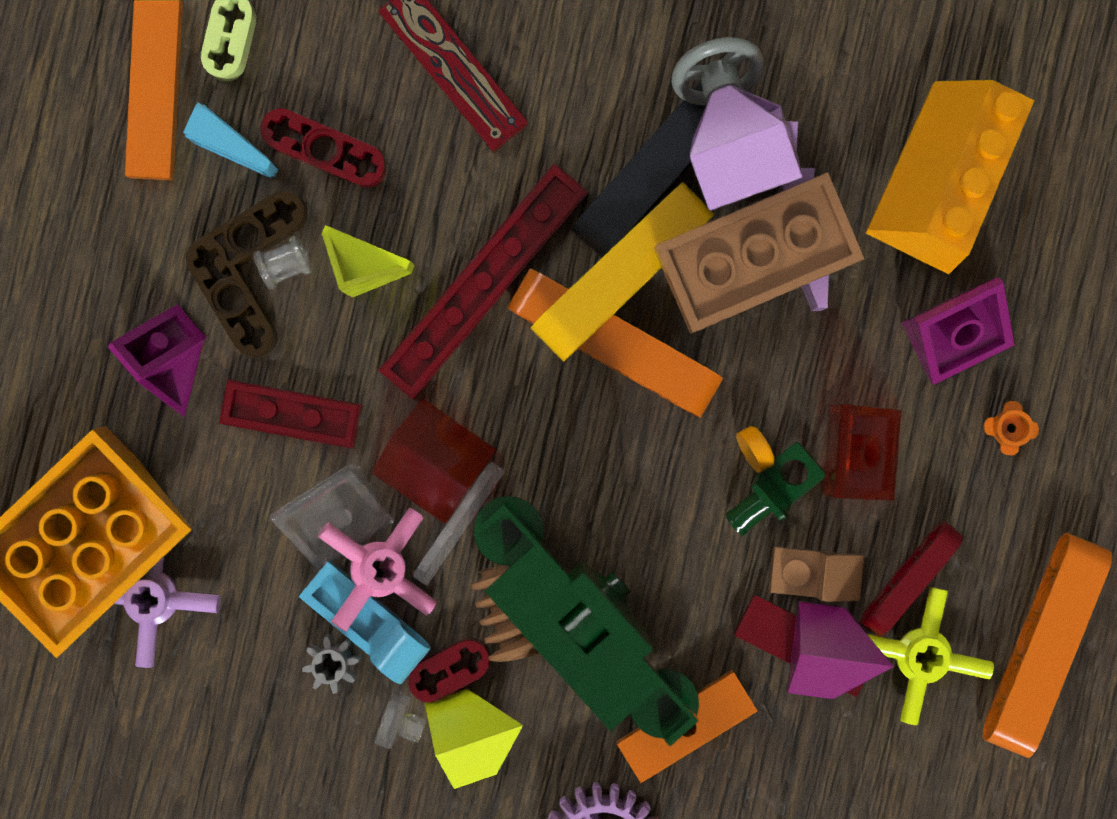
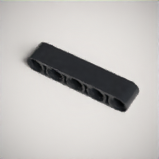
[571,81,753,257]

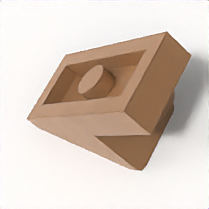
[768,546,864,602]

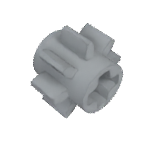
[302,634,362,694]

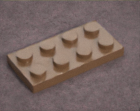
[653,172,864,334]

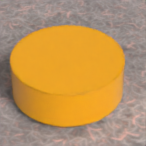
[736,426,775,473]

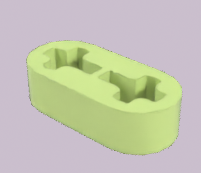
[201,0,256,82]

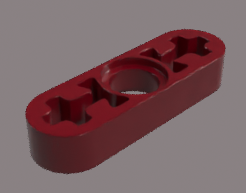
[260,108,387,188]
[860,521,964,637]

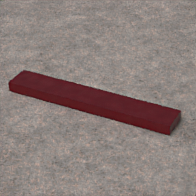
[378,163,589,400]

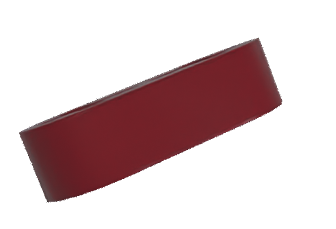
[408,637,490,703]

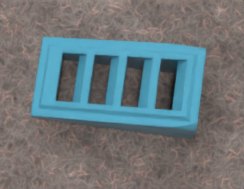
[183,102,279,179]

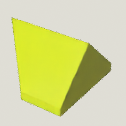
[322,225,415,298]
[425,687,523,789]

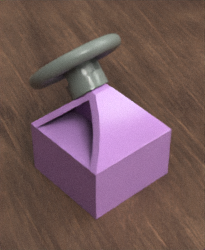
[671,37,802,210]

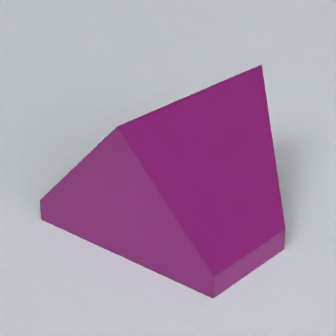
[108,304,206,418]
[786,601,894,699]

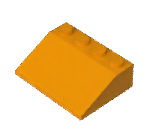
[0,426,192,658]

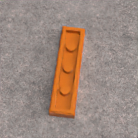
[125,0,183,181]

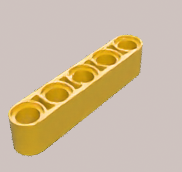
[530,182,715,362]

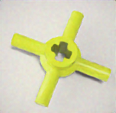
[867,586,994,725]

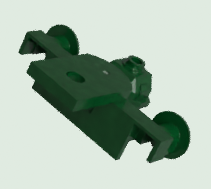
[474,496,699,746]

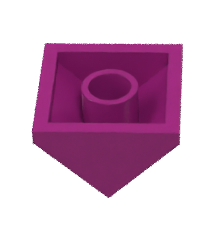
[901,277,1014,385]

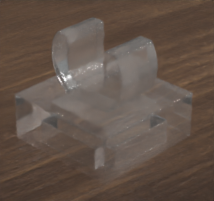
[374,692,427,749]

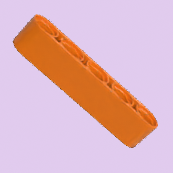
[507,268,723,418]
[982,533,1113,758]

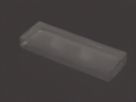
[413,461,507,586]

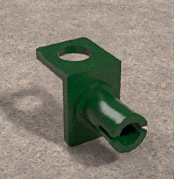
[725,442,825,536]

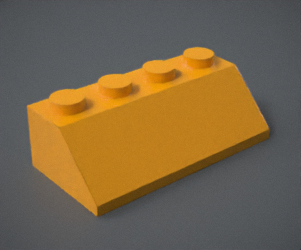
[865,80,1035,274]

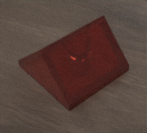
[371,399,497,524]
[823,404,901,501]

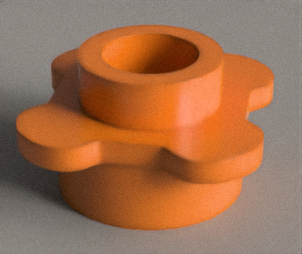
[983,401,1039,455]

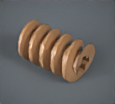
[471,565,539,662]

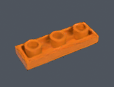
[616,670,758,783]

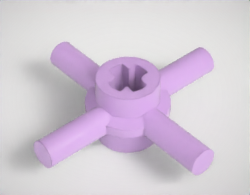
[115,557,221,668]

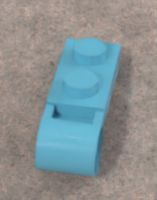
[299,560,431,684]

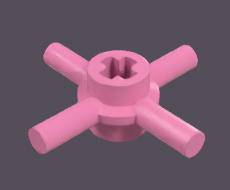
[318,508,437,632]

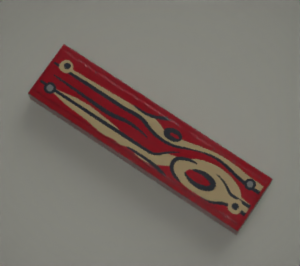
[378,0,528,153]

